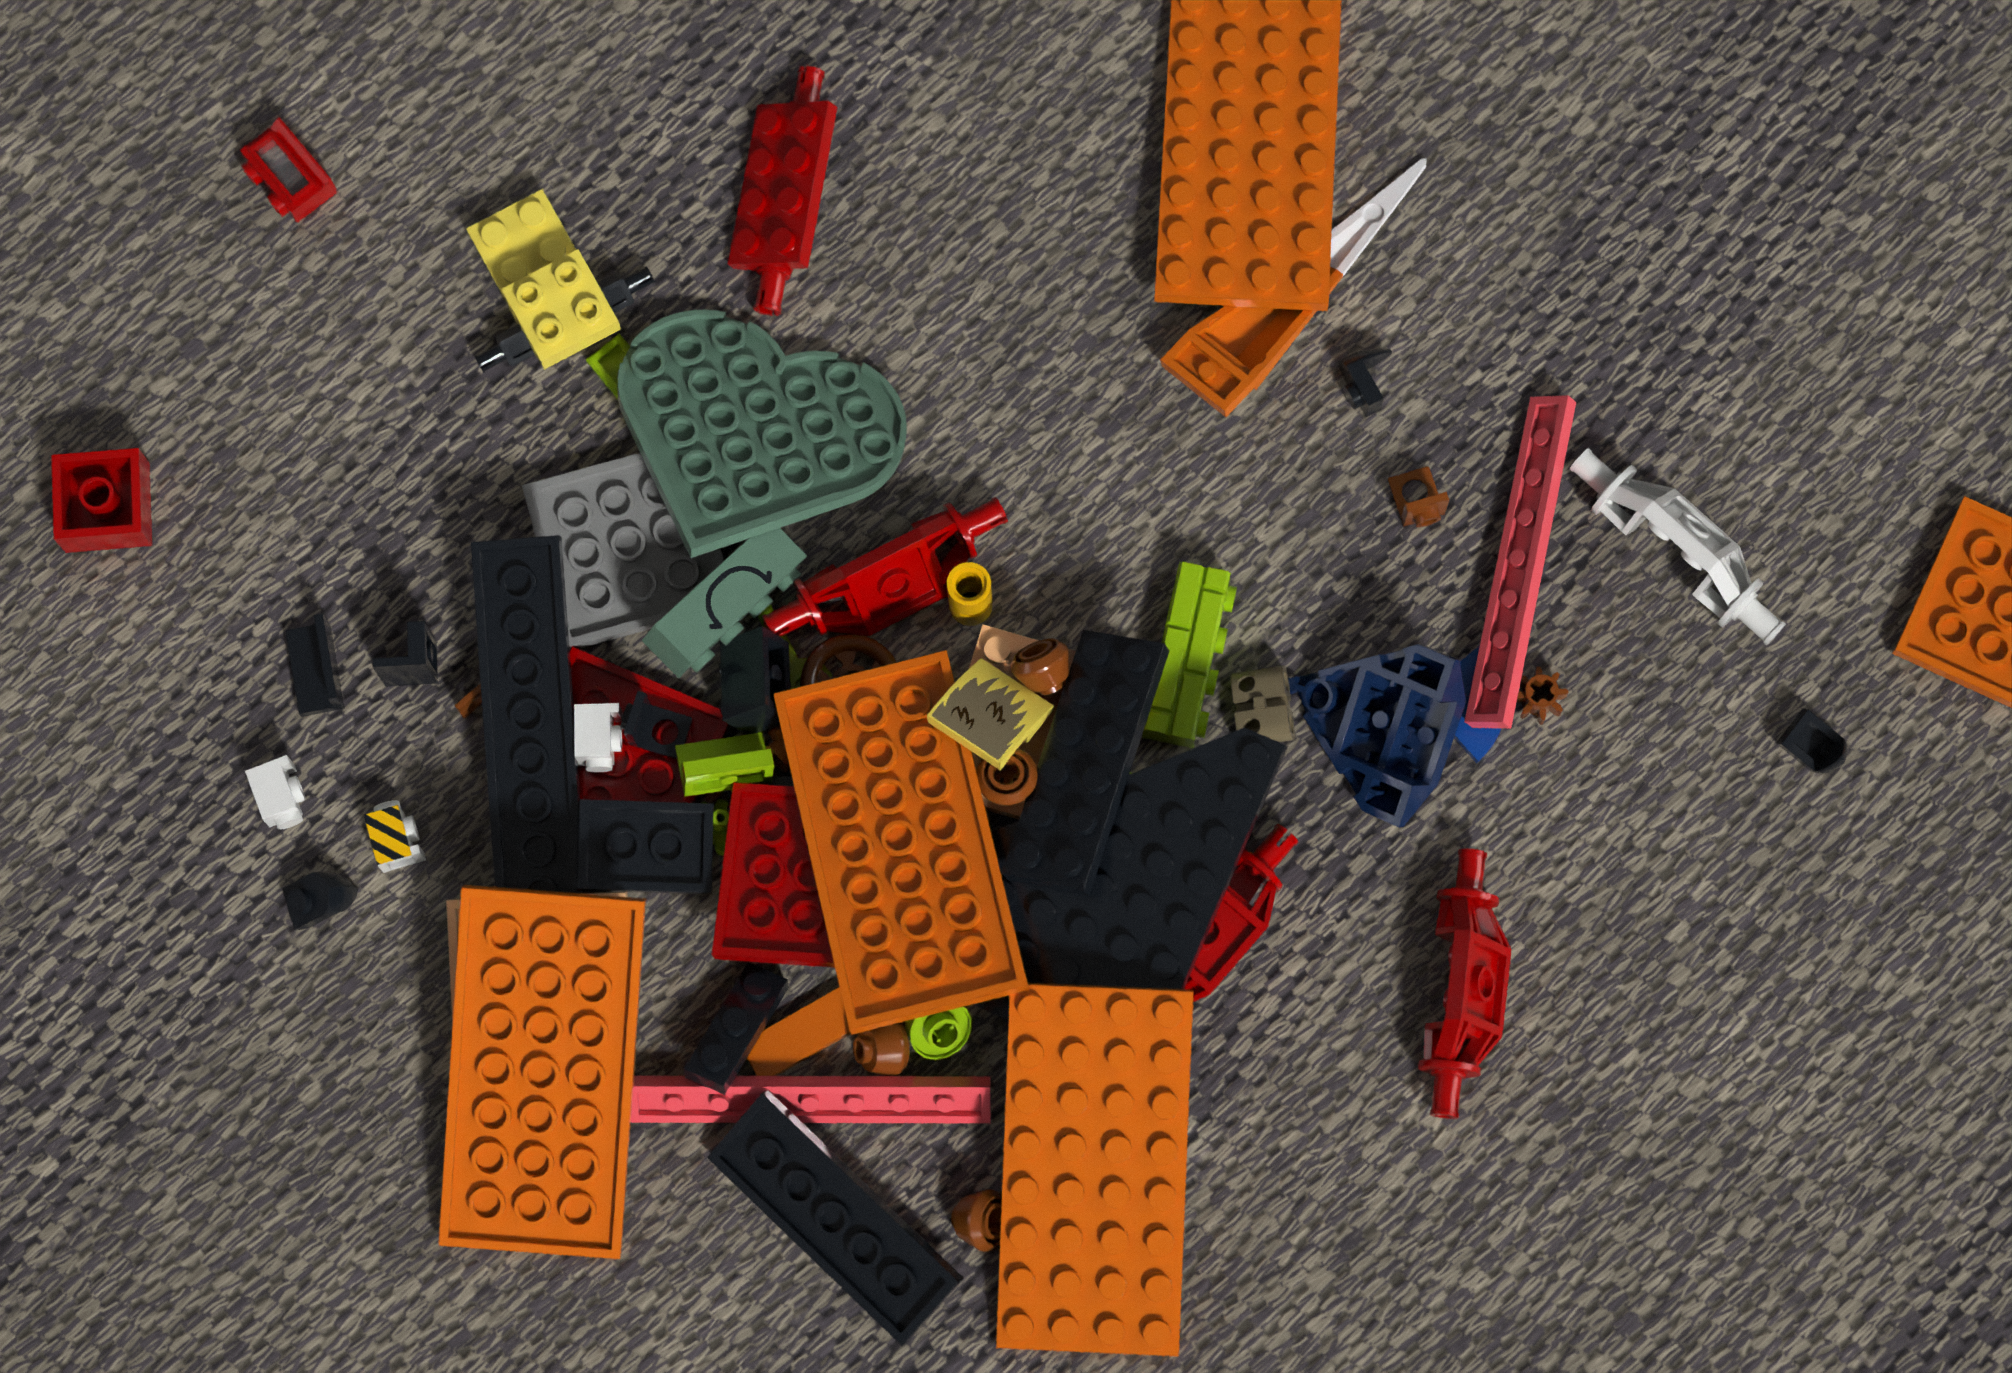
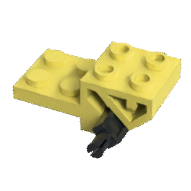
[466,189,655,373]

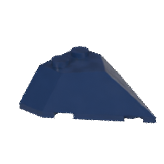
[1288,644,1466,828]

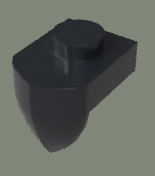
[1338,348,1392,417]
[1776,708,1848,774]
[282,871,358,930]

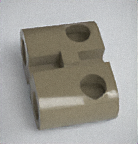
[1231,665,1295,742]

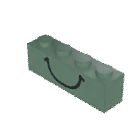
[641,528,807,678]

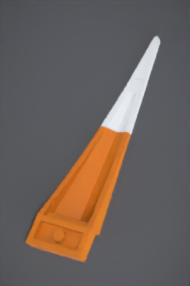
[1160,158,1426,417]

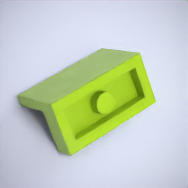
[675,732,774,797]

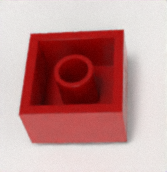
[51,448,152,553]

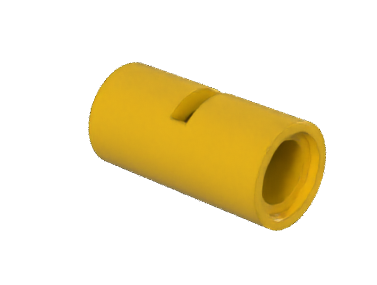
[947,562,993,626]

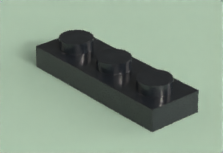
[684,962,789,1095]

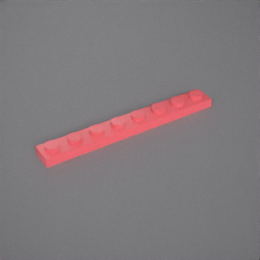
[1464,395,1576,729]
[631,1076,991,1124]

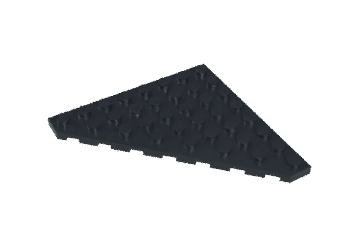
[972,728,1288,1021]

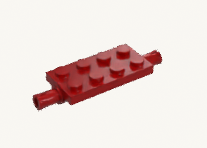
[728,66,838,316]

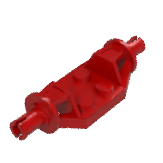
[761,497,1008,637]
[1184,824,1299,1002]
[1417,848,1512,1119]

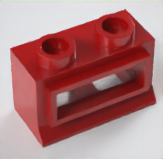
[240,117,337,223]

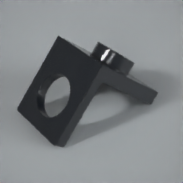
[621,691,693,759]

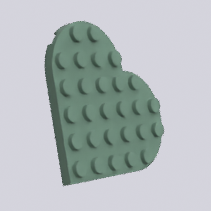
[617,310,907,558]

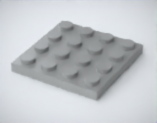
[522,453,724,650]

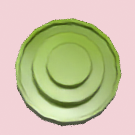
[905,1006,972,1060]

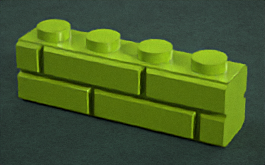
[1142,561,1237,748]

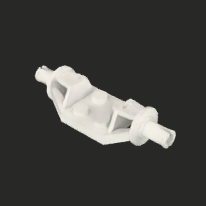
[1570,448,1786,645]

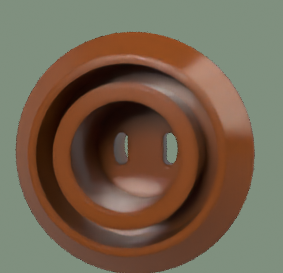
[1011,638,1069,695]
[976,748,1038,806]
[853,1023,910,1076]
[951,1189,1002,1252]

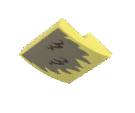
[927,658,1054,770]

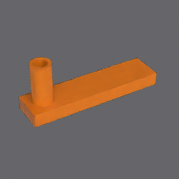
[747,987,851,1076]

